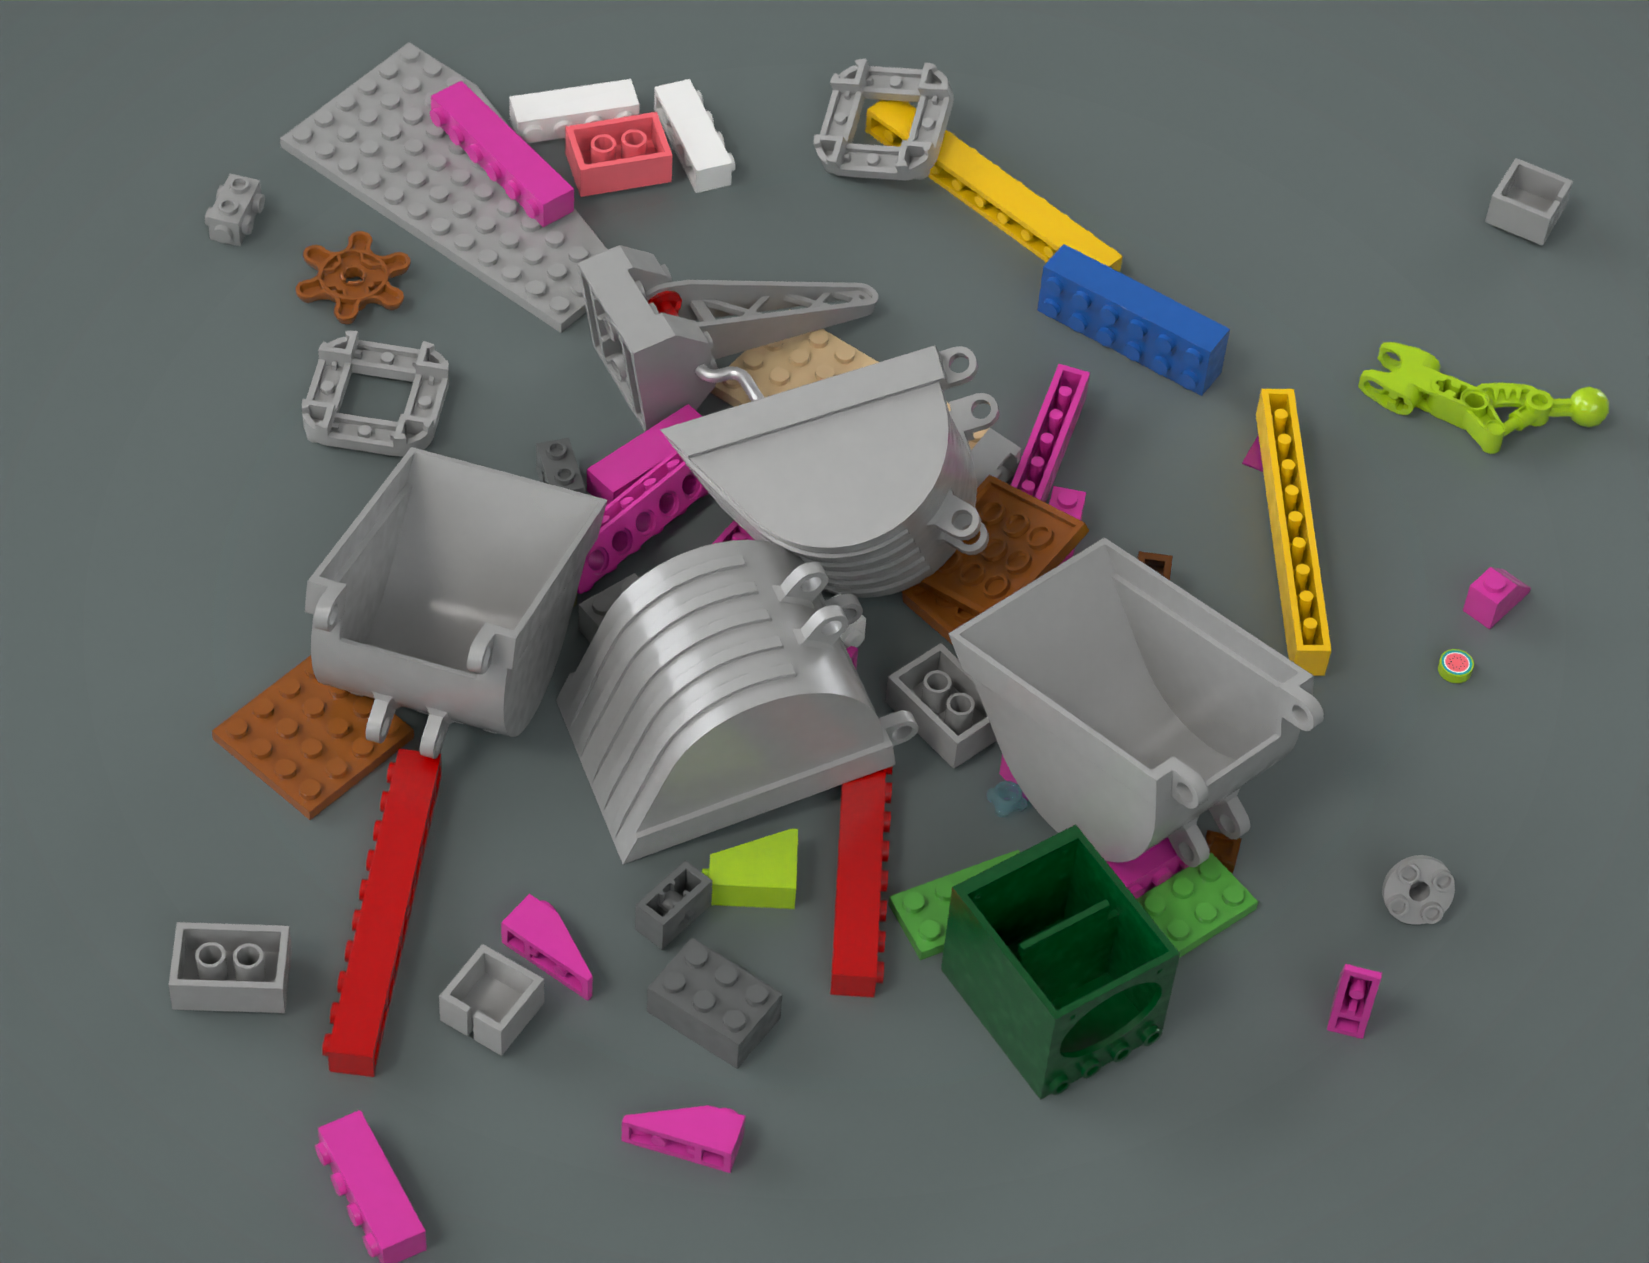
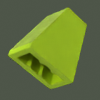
[702,829,798,909]

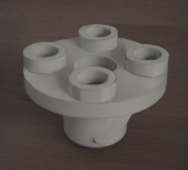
[1382,855,1455,925]

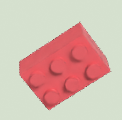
[565,112,673,197]

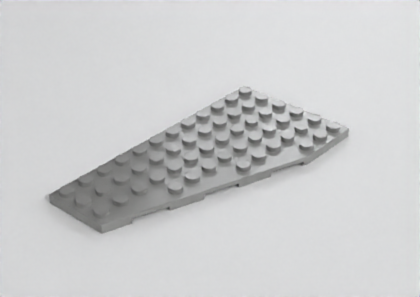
[280,42,608,333]

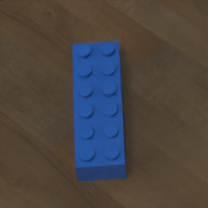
[1037,244,1230,396]

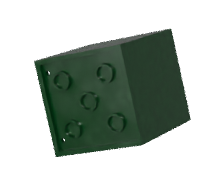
[941,824,1180,1100]

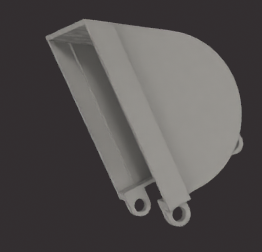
[660,345,1000,598]
[305,447,607,759]
[948,537,1324,867]
[556,540,919,864]

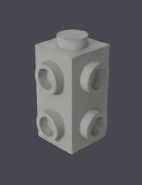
[205,174,265,246]

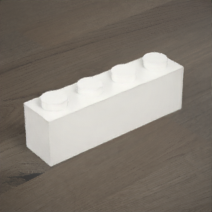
[510,79,639,143]
[654,79,735,193]

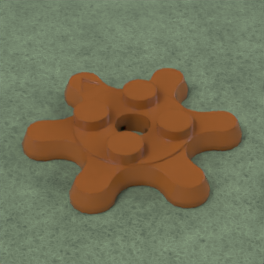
[296,231,411,324]

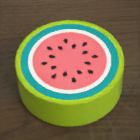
[1438,649,1474,683]

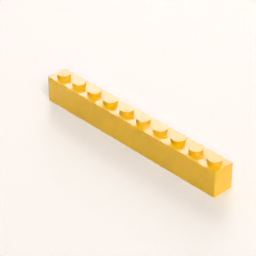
[865,100,1123,272]
[1256,389,1331,676]

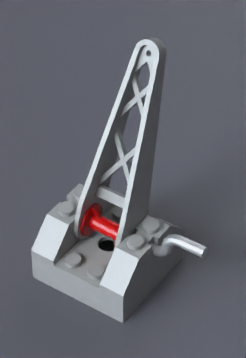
[577,245,878,431]

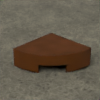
[1205,830,1242,873]

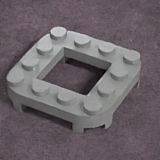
[814,59,954,180]
[301,331,449,456]

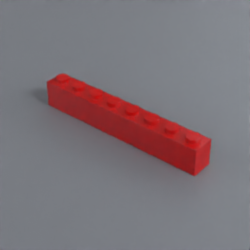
[830,766,893,998]

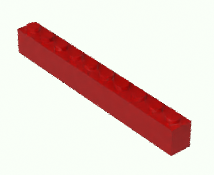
[322,749,442,1077]

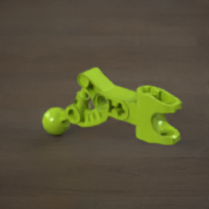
[1358,342,1609,454]

